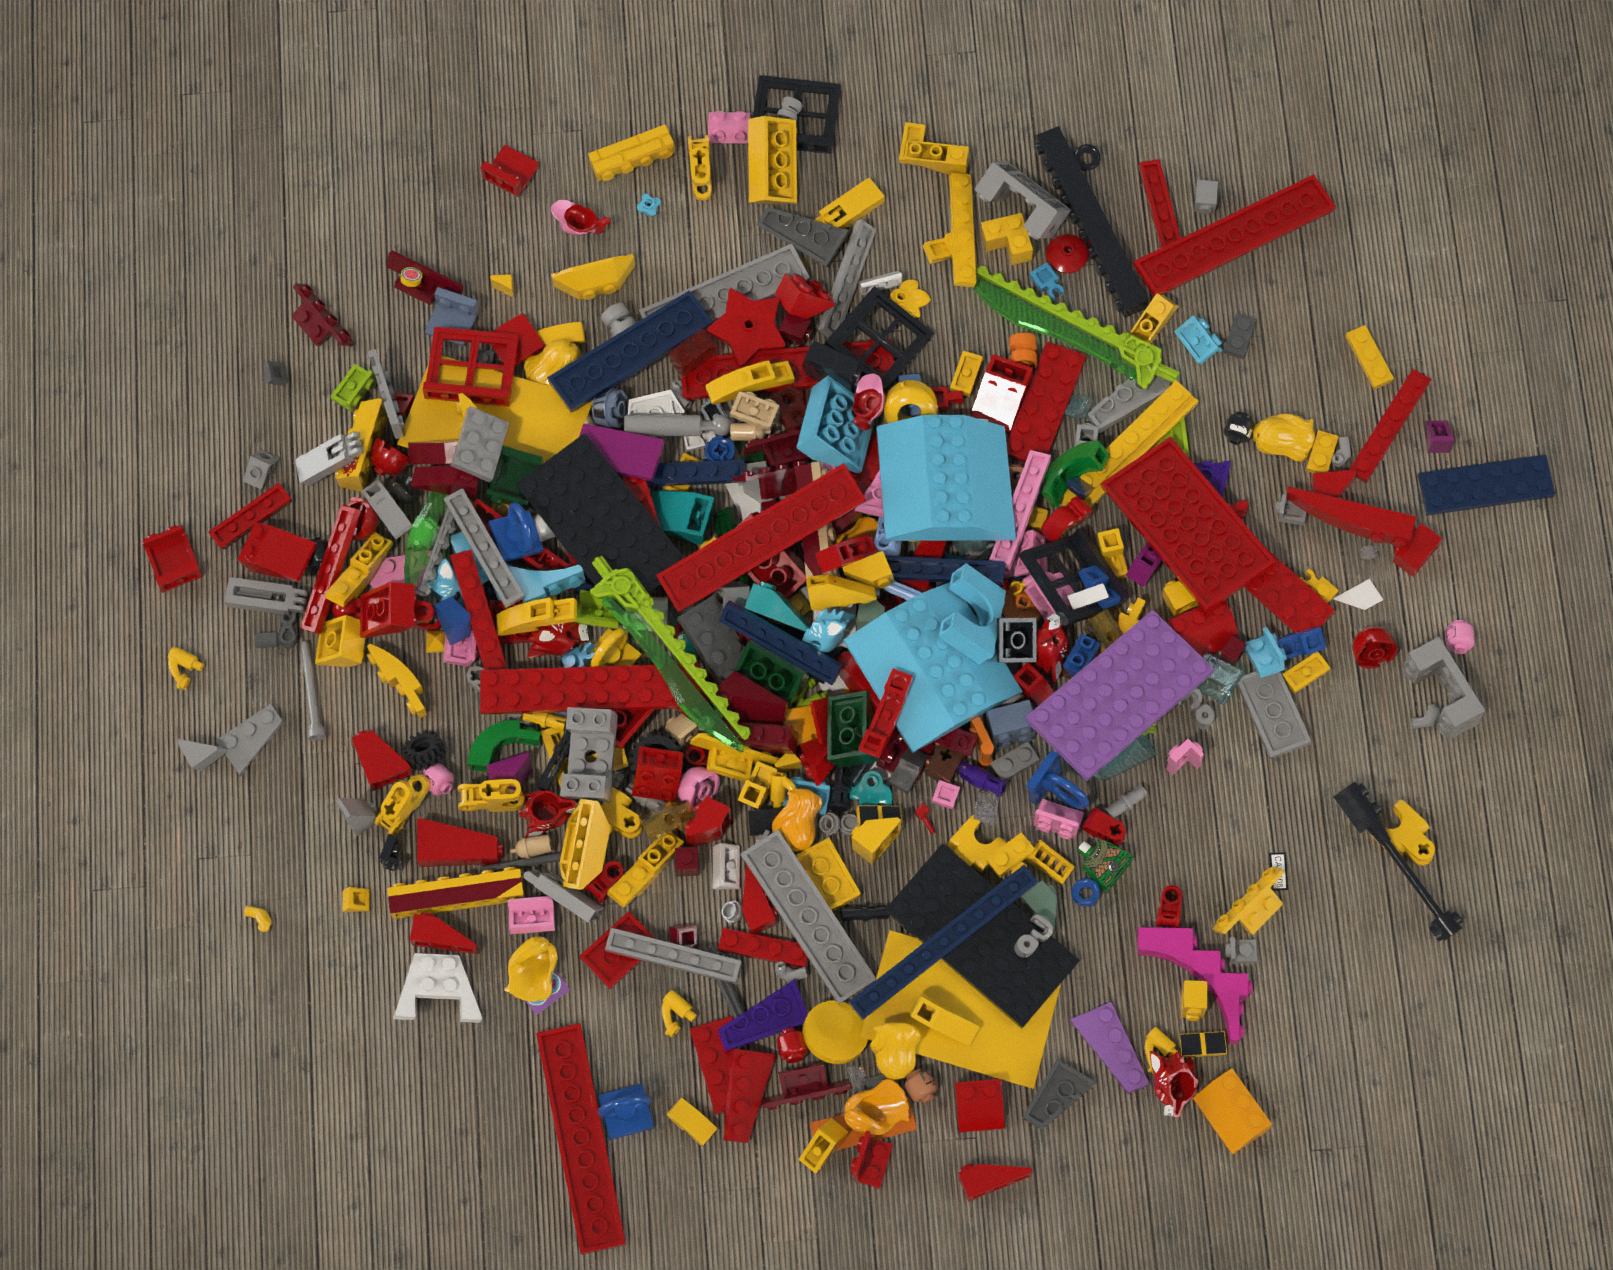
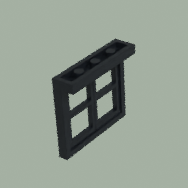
[753,75,841,154]
[824,286,934,392]
[1019,527,1130,626]

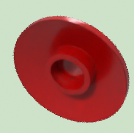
[1046,234,1088,274]

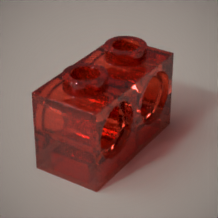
[669,328,717,378]
[770,384,807,432]

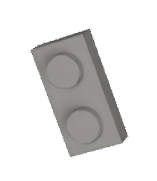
[990,742,1040,780]

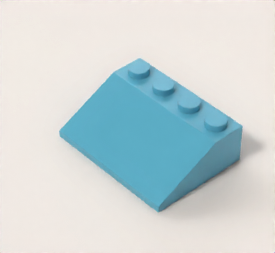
[796,375,875,473]

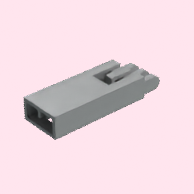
[295,432,363,486]
[224,577,308,616]
[524,869,604,923]

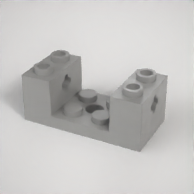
[974,161,1071,240]
[1403,637,1485,740]
[560,707,618,803]

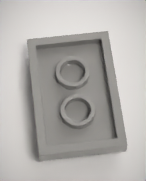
[451,406,509,482]

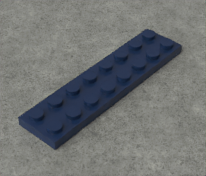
[547,290,713,413]

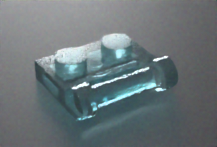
[1197,653,1244,705]

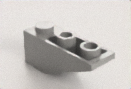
[361,479,413,539]

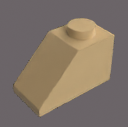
[665,714,699,752]

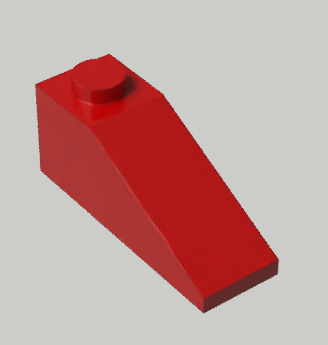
[815,533,878,574]
[410,912,479,954]
[958,1163,1032,1202]

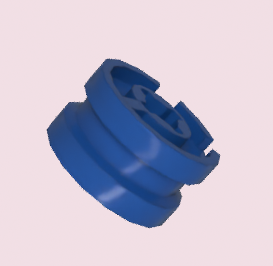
[705,436,735,461]

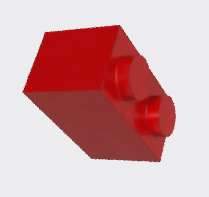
[1393,523,1443,577]

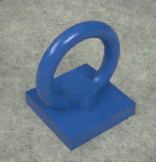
[488,502,544,562]
[1026,750,1089,809]
[598,1083,654,1141]

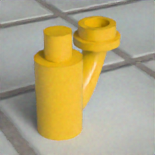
[168,646,204,690]
[770,772,797,809]
[661,989,697,1038]
[1144,1027,1181,1074]

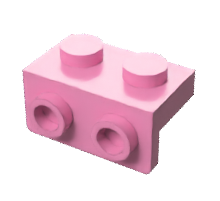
[708,111,750,144]
[443,625,478,667]
[1166,739,1204,776]
[508,896,555,934]

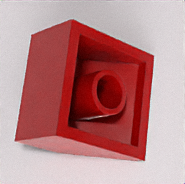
[955,1079,1004,1133]

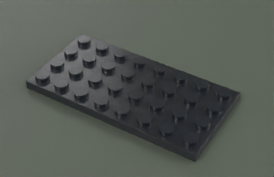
[515,433,684,617]
[884,843,1080,1029]

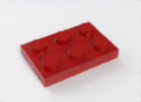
[579,911,655,990]

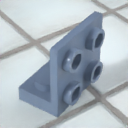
[425,287,479,346]

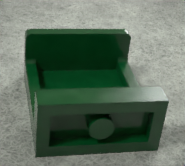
[486,445,544,511]

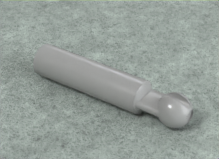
[624,415,731,436]

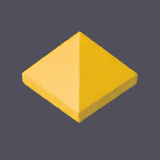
[426,631,445,653]

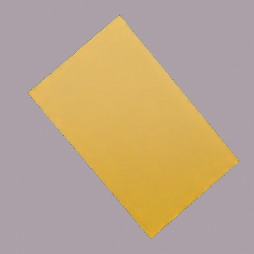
[397,356,593,467]
[860,930,1061,1089]

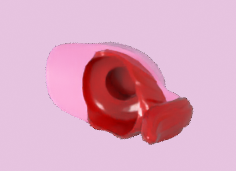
[551,200,611,236]
[852,374,886,431]

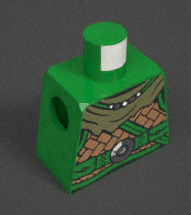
[1077,840,1134,894]

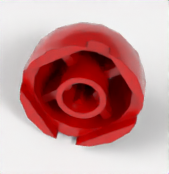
[369,436,410,476]
[343,497,380,541]
[1352,627,1398,669]

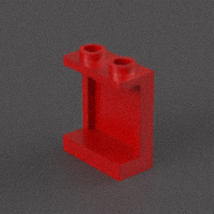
[141,525,203,593]

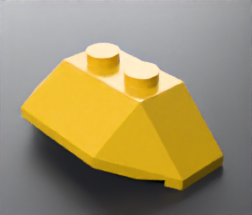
[551,254,635,300]
[559,799,611,890]

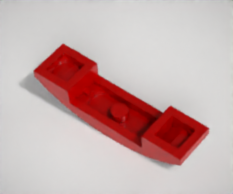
[858,668,913,759]

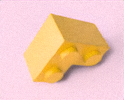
[980,213,1033,265]

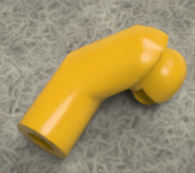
[244,905,272,932]

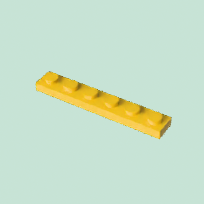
[949,172,976,288]

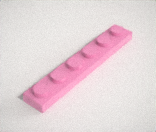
[989,450,1051,569]

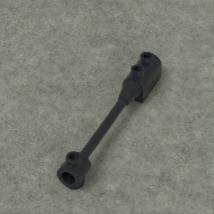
[1334,781,1464,942]

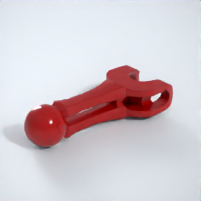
[332,598,442,631]

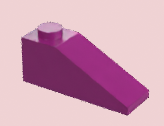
[1126,543,1162,587]

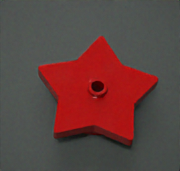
[706,288,786,367]

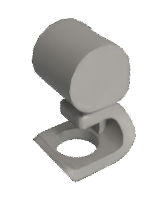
[1176,688,1215,730]
[1014,914,1053,958]

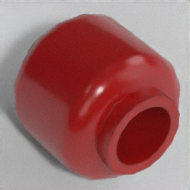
[776,1028,808,1063]

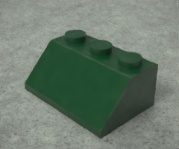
[734,640,811,711]

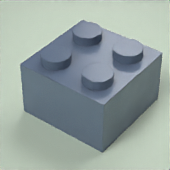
[986,700,1036,749]

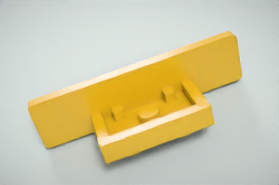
[690,733,778,782]
[1212,867,1285,935]

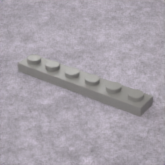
[818,219,876,338]
[443,488,525,608]
[605,928,742,984]

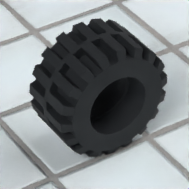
[629,731,685,778]

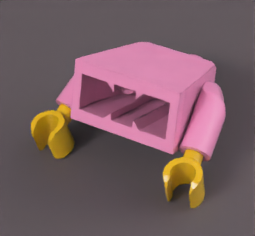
[1010,571,1078,627]

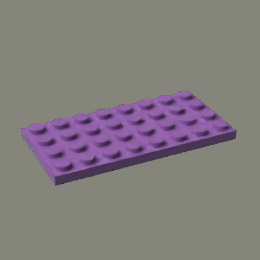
[1025,610,1215,781]

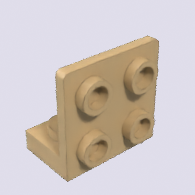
[730,391,780,431]

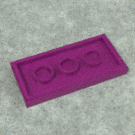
[579,423,665,481]

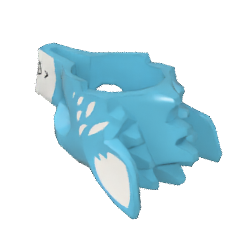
[428,559,466,610]
[802,609,855,653]

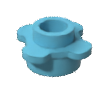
[637,194,661,216]

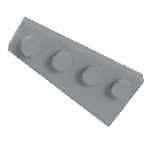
[1088,370,1170,433]

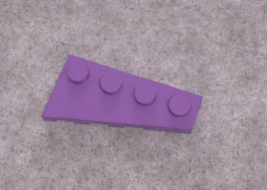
[1070,1002,1149,1094]

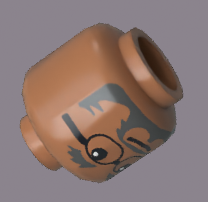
[904,1068,938,1104]

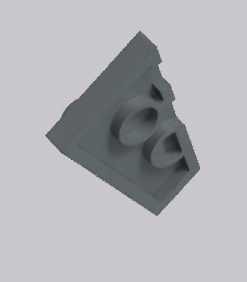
[1022,1059,1096,1130]

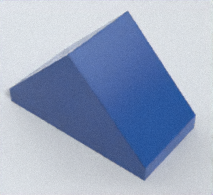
[433,597,470,645]

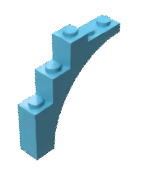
[449,532,586,603]

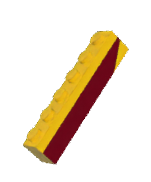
[387,867,525,919]

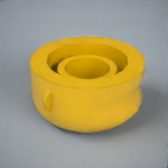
[884,380,938,424]

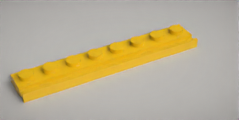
[1060,380,1199,508]

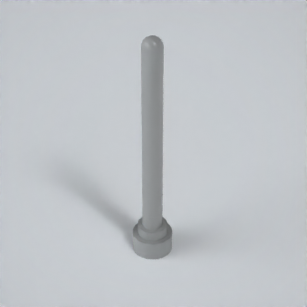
[300,641,326,741]

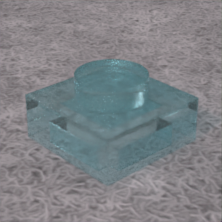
[1065,395,1094,418]

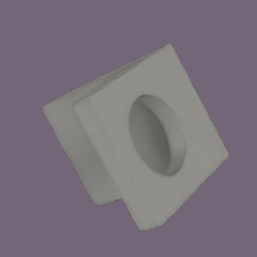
[243,450,279,489]

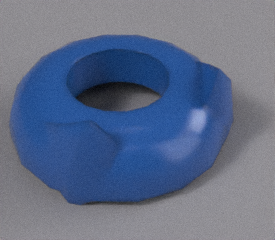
[1071,878,1100,907]

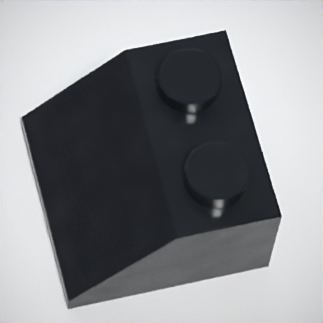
[997,618,1036,663]

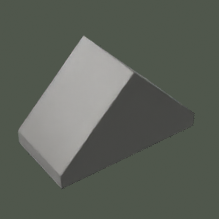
[177,739,227,771]

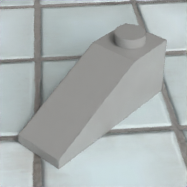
[335,798,379,837]

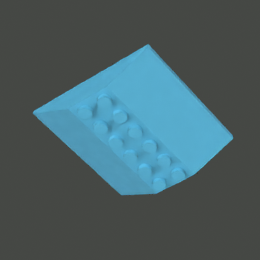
[876,415,1016,541]
[843,582,1023,753]

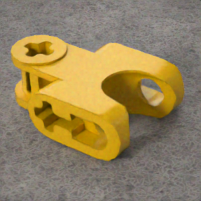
[688,135,712,201]
[374,774,431,836]
[457,779,525,812]
[601,786,642,839]
[1369,799,1435,866]
[947,815,1007,874]

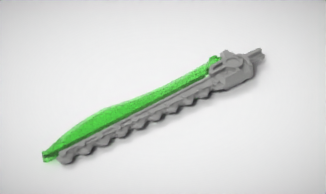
[404,464,456,596]

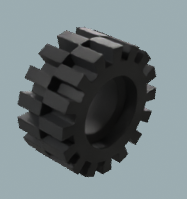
[403,730,446,771]

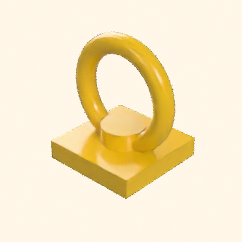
[588,628,642,667]

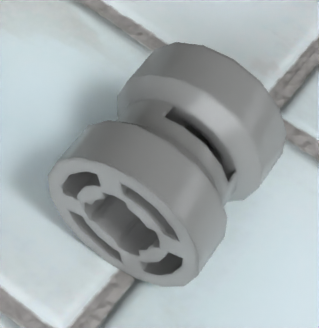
[776,97,803,121]

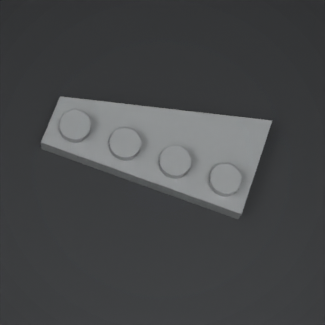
[367,349,405,439]

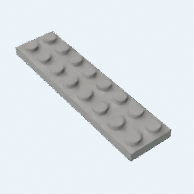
[639,244,810,323]
[740,830,876,1004]

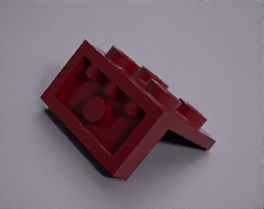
[876,726,934,784]

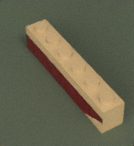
[795,461,840,582]

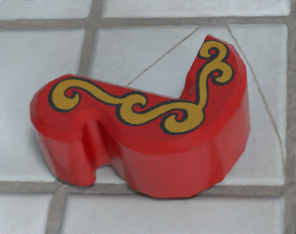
[1041,496,1092,542]

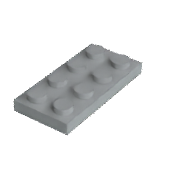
[1235,671,1312,759]

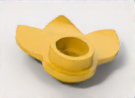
[889,280,931,318]

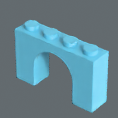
[939,563,1006,665]

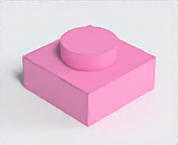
[932,780,960,810]

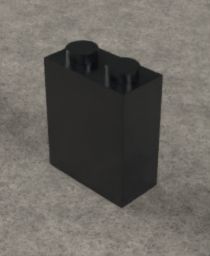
[804,341,862,393]

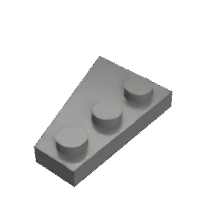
[216,704,284,777]

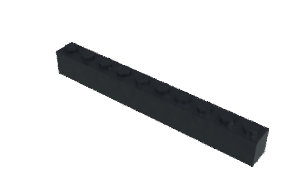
[1034,126,1149,318]

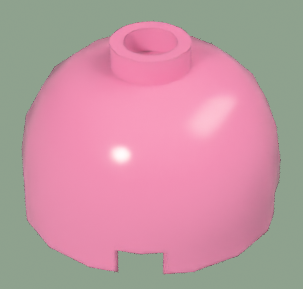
[678,766,720,811]

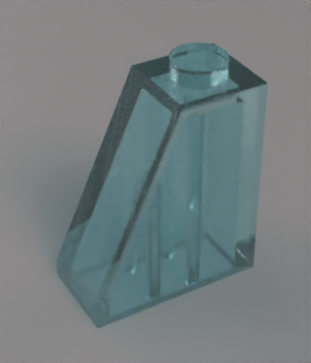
[1094,735,1157,781]

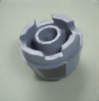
[592,388,628,430]

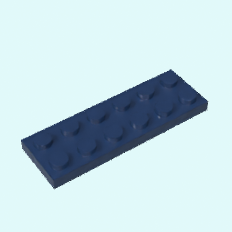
[1418,455,1555,516]

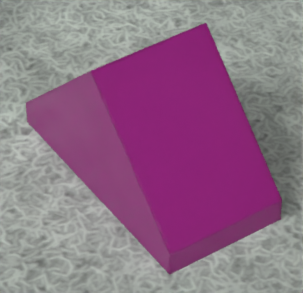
[1426,420,1454,453]
[486,752,532,790]

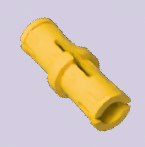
[523,713,567,731]

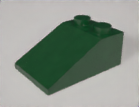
[827,690,879,768]

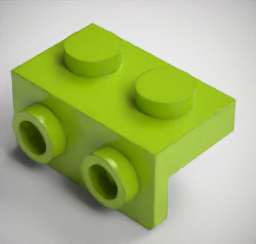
[330,364,376,412]
[575,590,621,629]

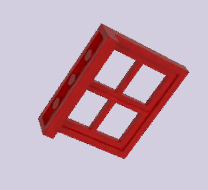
[423,326,519,407]

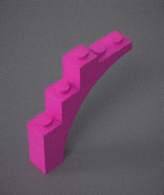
[1137,927,1252,1045]

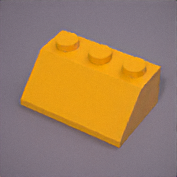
[1192,1068,1272,1155]

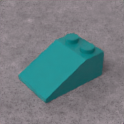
[744,581,812,631]

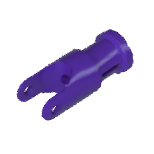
[958,763,1008,798]

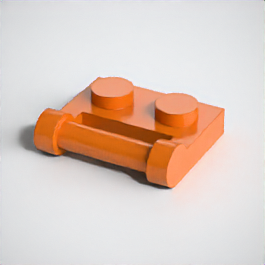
[969,717,994,768]

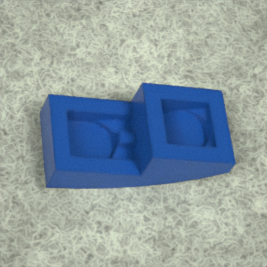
[1079,565,1121,609]
[1277,627,1326,661]

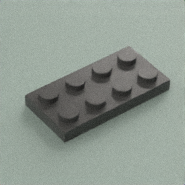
[677,595,745,688]

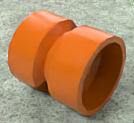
[1009,333,1037,369]

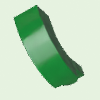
[1041,441,1109,507]
[467,720,542,773]

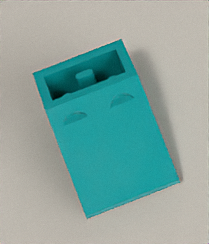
[651,491,716,545]

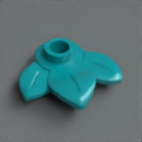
[849,771,892,806]

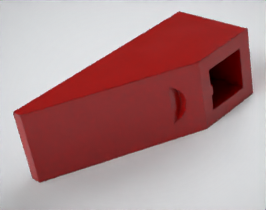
[742,864,779,934]

